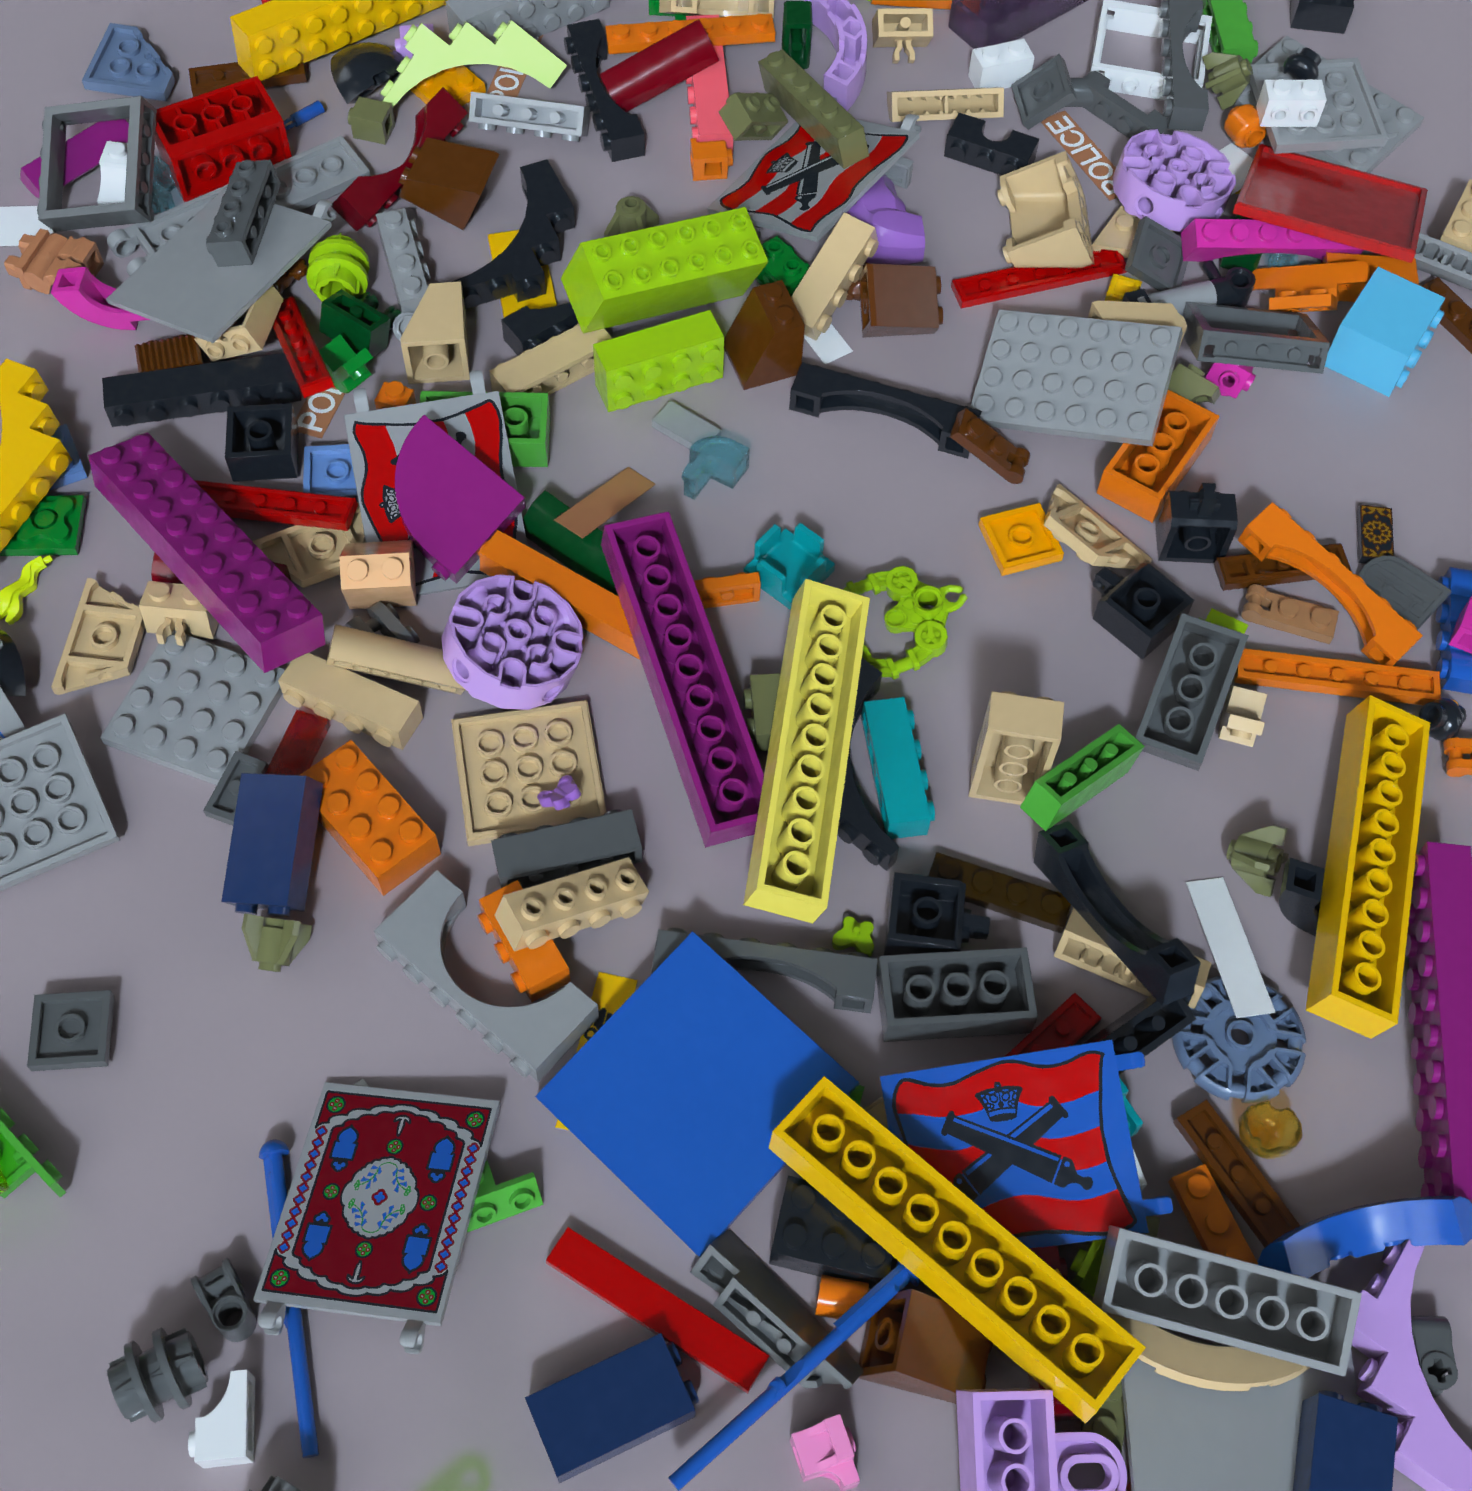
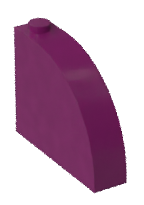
[395,415,525,584]

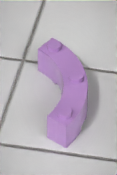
[804,0,867,111]

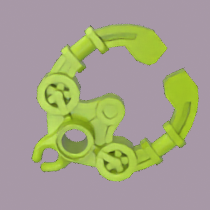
[843,566,967,680]

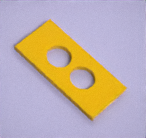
[487,230,557,318]

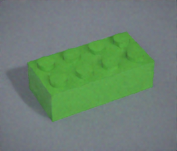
[420,391,550,467]

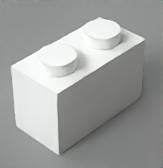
[968,38,1035,89]

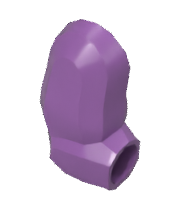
[847,174,925,265]

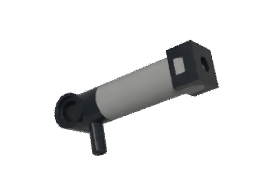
[1123,260,1256,316]

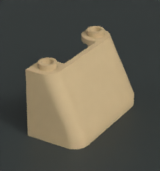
[997,151,1094,268]

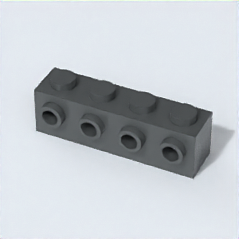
[206,160,281,267]
[491,809,642,889]

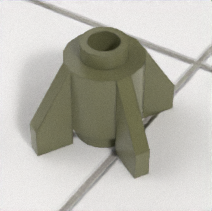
[1202,52,1253,110]
[604,196,659,237]
[1227,824,1289,897]
[242,914,312,972]

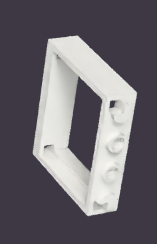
[1090,0,1212,100]

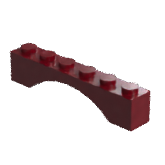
[331,87,468,232]

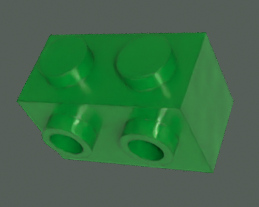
[755,236,810,296]

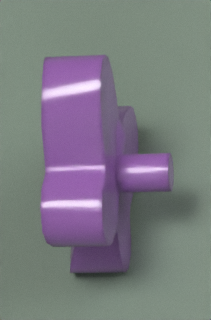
[537,775,581,810]

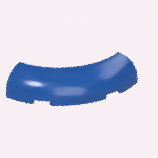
[1258,1196,1472,1278]

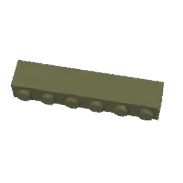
[758,49,869,169]

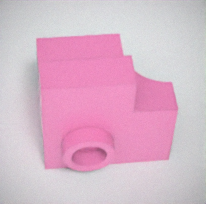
[790,1414,860,1491]

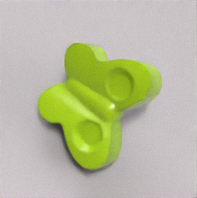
[832,916,874,957]

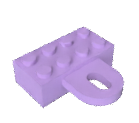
[956,1388,1127,1491]

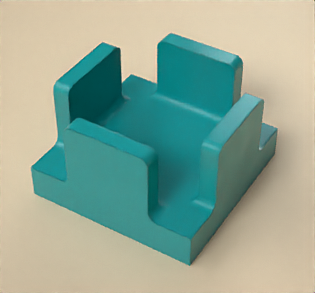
[743,523,835,610]

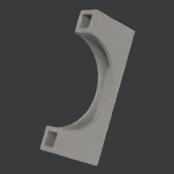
[374,870,599,1082]

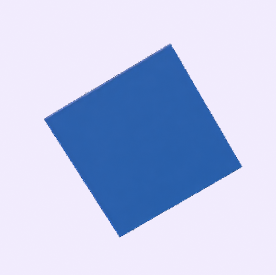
[535,931,859,1257]

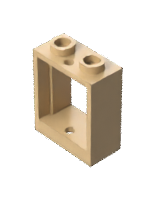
[194,285,284,362]

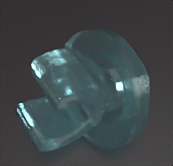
[1268,253,1299,268]

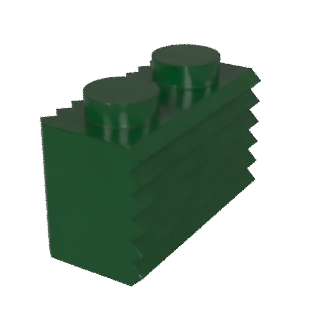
[781,1,813,69]

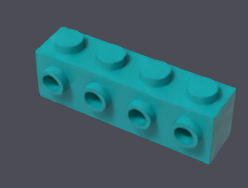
[861,697,935,839]

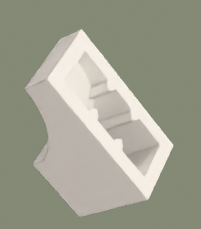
[97,141,128,205]
[188,1369,255,1468]

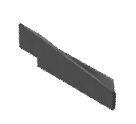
[690,1230,863,1389]

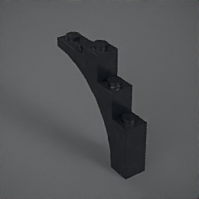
[452,159,575,309]
[837,658,899,871]

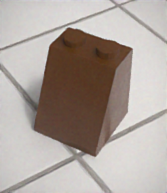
[398,138,500,230]
[859,264,943,338]
[724,280,805,390]
[858,1289,993,1404]

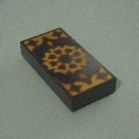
[1357,505,1394,564]

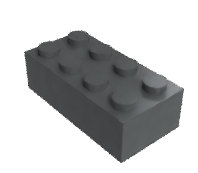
[1135,613,1249,771]
[876,947,1038,1042]

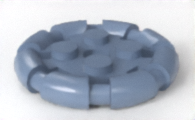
[1172,976,1306,1103]

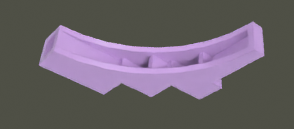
[1352,1239,1472,1491]

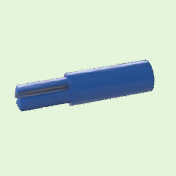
[284,100,325,131]

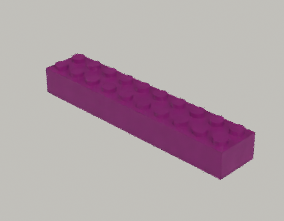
[88,432,325,673]
[601,511,764,848]
[1405,841,1472,1203]

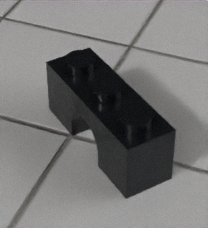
[944,113,1039,175]

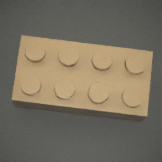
[969,691,1064,805]

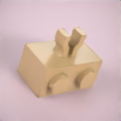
[872,8,934,64]
[139,581,219,646]

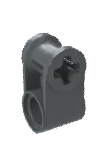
[191,1258,257,1342]
[1411,1316,1458,1398]

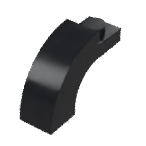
[1279,857,1325,936]

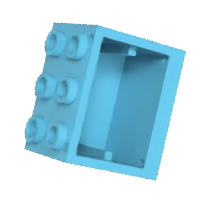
[1325,267,1445,397]

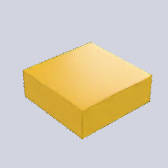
[1105,274,1142,301]

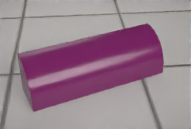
[20,119,129,199]

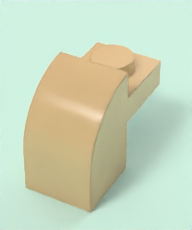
[1218,685,1268,747]

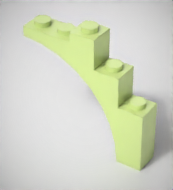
[380,20,567,108]

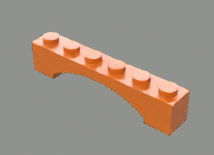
[1238,502,1423,666]

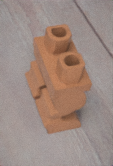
[4,228,104,294]

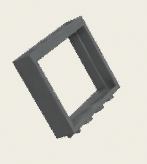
[37,96,157,232]
[1183,301,1330,374]

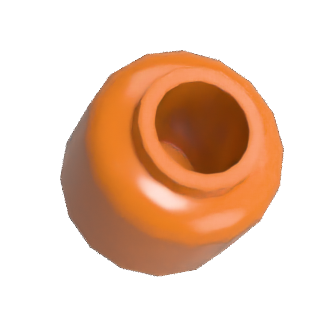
[1224,104,1266,148]

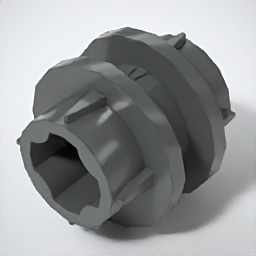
[107,1327,208,1423]

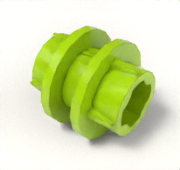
[306,233,370,301]

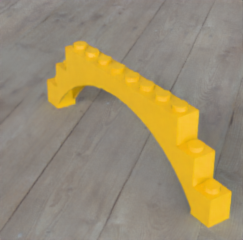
[0,358,72,552]

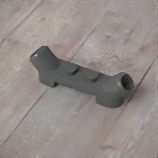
[1065,71,1174,139]

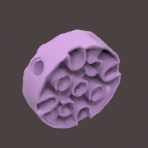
[1113,129,1236,232]
[441,574,583,710]

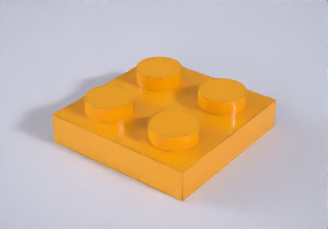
[410,65,486,106]
[978,503,1064,576]

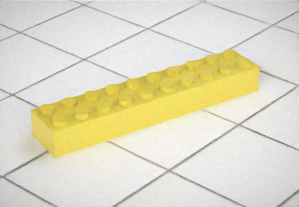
[743,579,870,924]

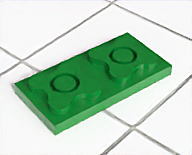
[0,495,87,556]

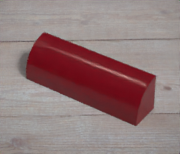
[599,19,719,112]

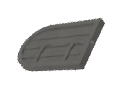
[1359,556,1452,630]

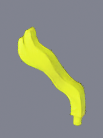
[0,555,53,625]

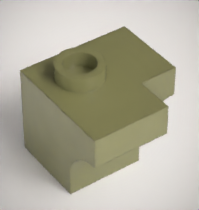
[1168,363,1221,404]

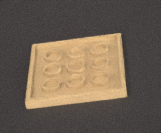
[451,700,607,846]

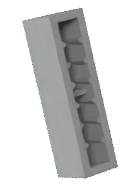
[1383,233,1472,291]

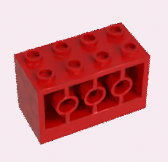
[155,76,292,202]

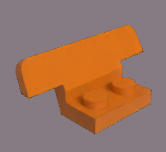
[1252,261,1369,313]

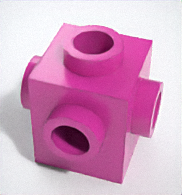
[1204,362,1256,399]

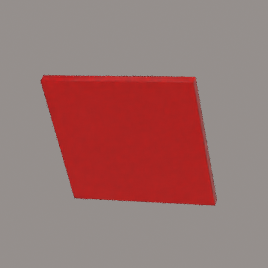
[1233,144,1428,263]

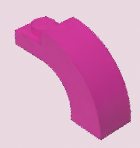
[51,267,150,330]

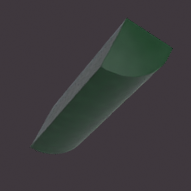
[523,490,618,596]

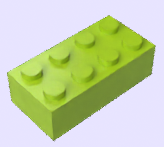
[593,310,724,412]

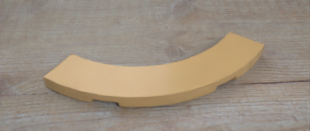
[1105,1312,1310,1391]

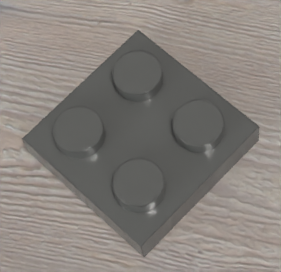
[1011,54,1077,130]
[1125,216,1188,291]
[27,990,114,1071]

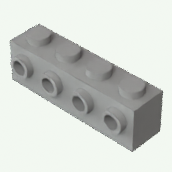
[469,92,590,142]
[376,208,431,313]

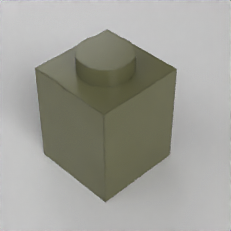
[348,97,395,145]

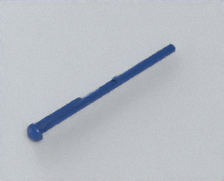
[259,1139,319,1458]
[668,1261,921,1491]

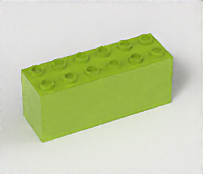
[561,207,768,334]

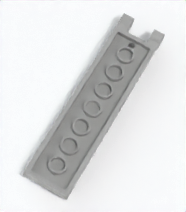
[107,136,371,276]

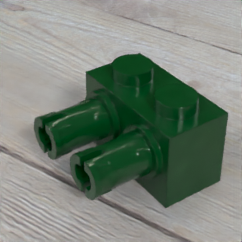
[319,289,401,357]

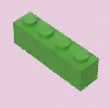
[1202,0,1258,63]
[1020,724,1145,831]

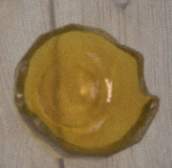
[1238,1101,1303,1159]

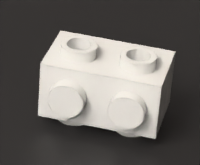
[1256,79,1327,127]

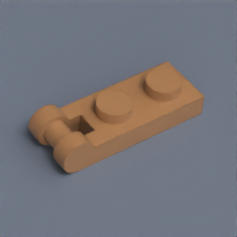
[1241,584,1339,644]

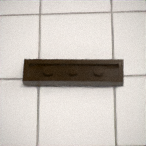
[928,852,1071,934]

